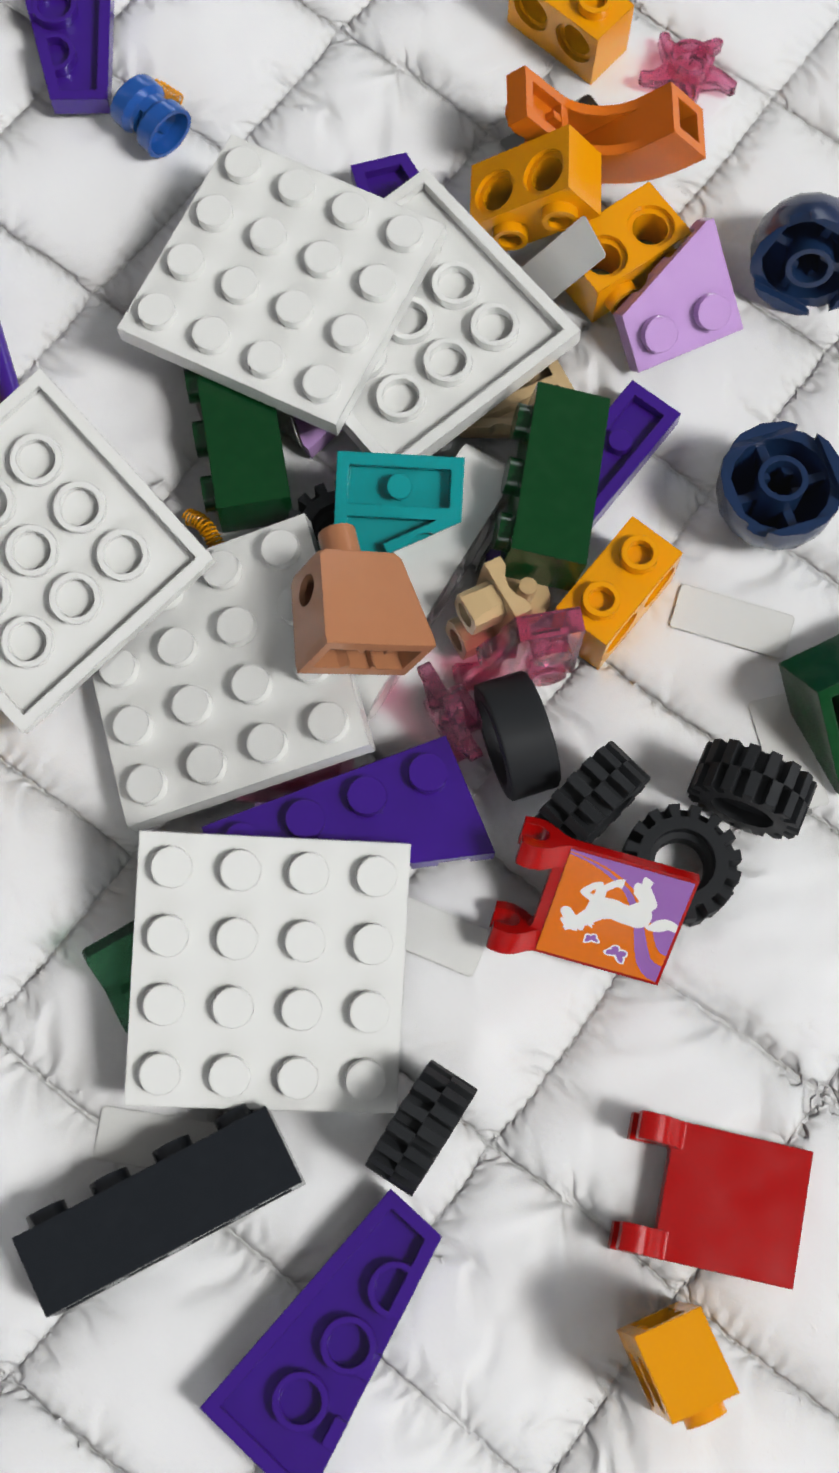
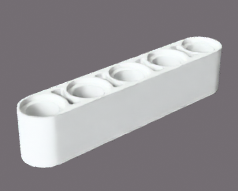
[354,444,510,721]

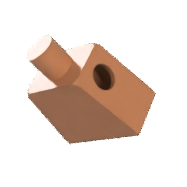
[291,523,436,675]

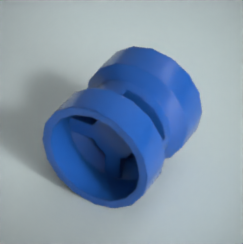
[110,74,191,158]

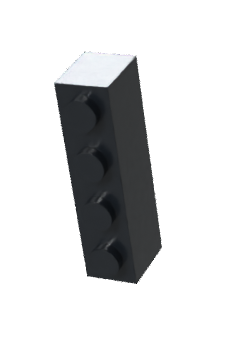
[12,1104,306,1318]

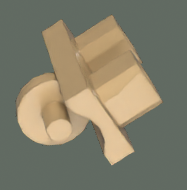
[445,556,551,662]

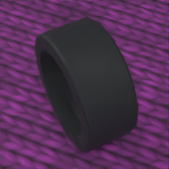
[474,671,561,801]

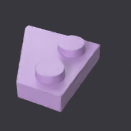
[613,217,743,373]

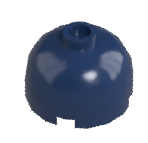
[750,192,839,315]
[716,421,839,551]

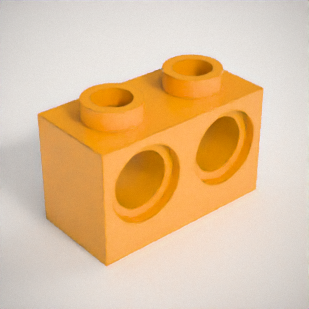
[507,0,635,85]
[470,124,601,252]
[565,182,692,323]
[549,516,683,670]
[617,1301,740,1430]

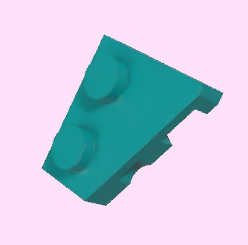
[334,451,465,553]

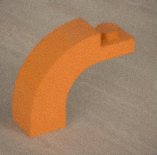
[505,65,706,184]

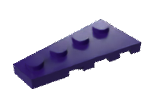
[25,0,114,114]
[201,735,495,869]
[200,1189,442,1473]

